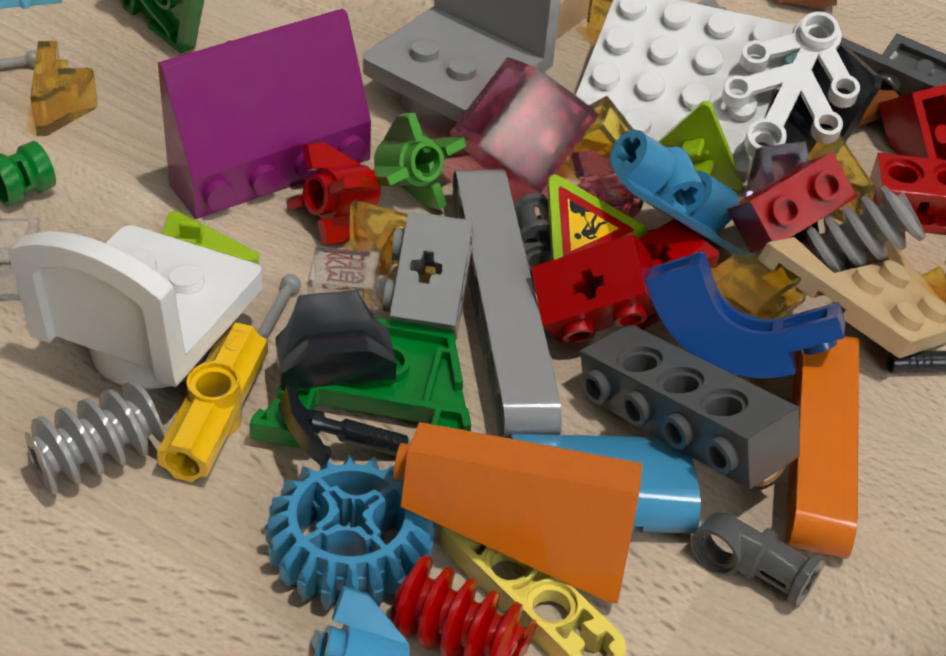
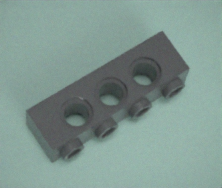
[580,323,800,489]

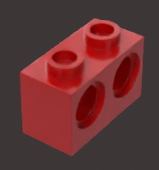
[866,153,946,235]

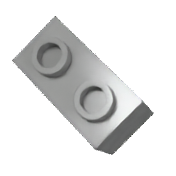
[382,211,474,339]

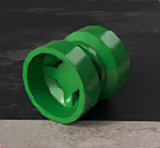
[0,140,56,206]

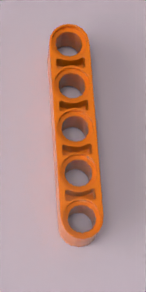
[785,336,859,559]

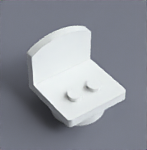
[8,225,263,389]

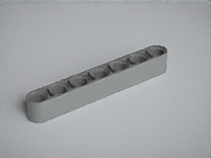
[452,169,562,439]

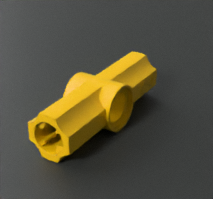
[157,322,268,483]

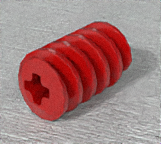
[390,555,537,656]

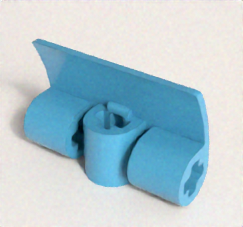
[610,129,750,260]
[511,434,701,536]

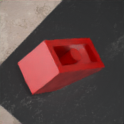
[878,84,946,160]

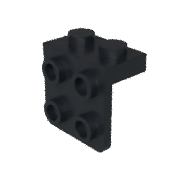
[769,37,882,159]

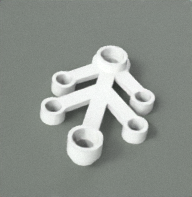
[722,12,860,163]

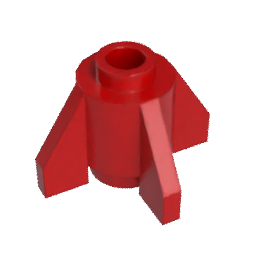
[286,142,381,246]

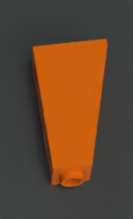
[393,422,643,604]

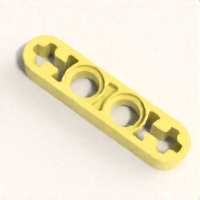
[439,525,626,656]

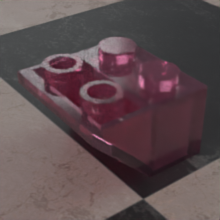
[449,57,599,193]

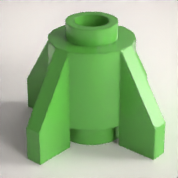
[374,112,467,210]

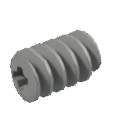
[805,185,926,273]
[25,380,164,495]

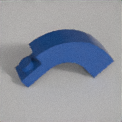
[645,251,845,378]

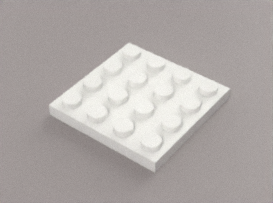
[563,0,795,183]

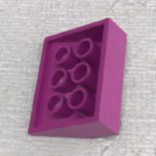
[158,8,371,219]

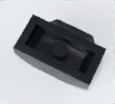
[275,290,397,391]

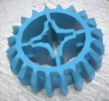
[265,454,435,611]

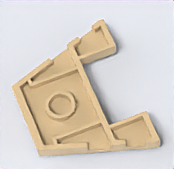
[757,237,946,358]

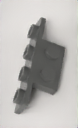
[841,33,946,96]

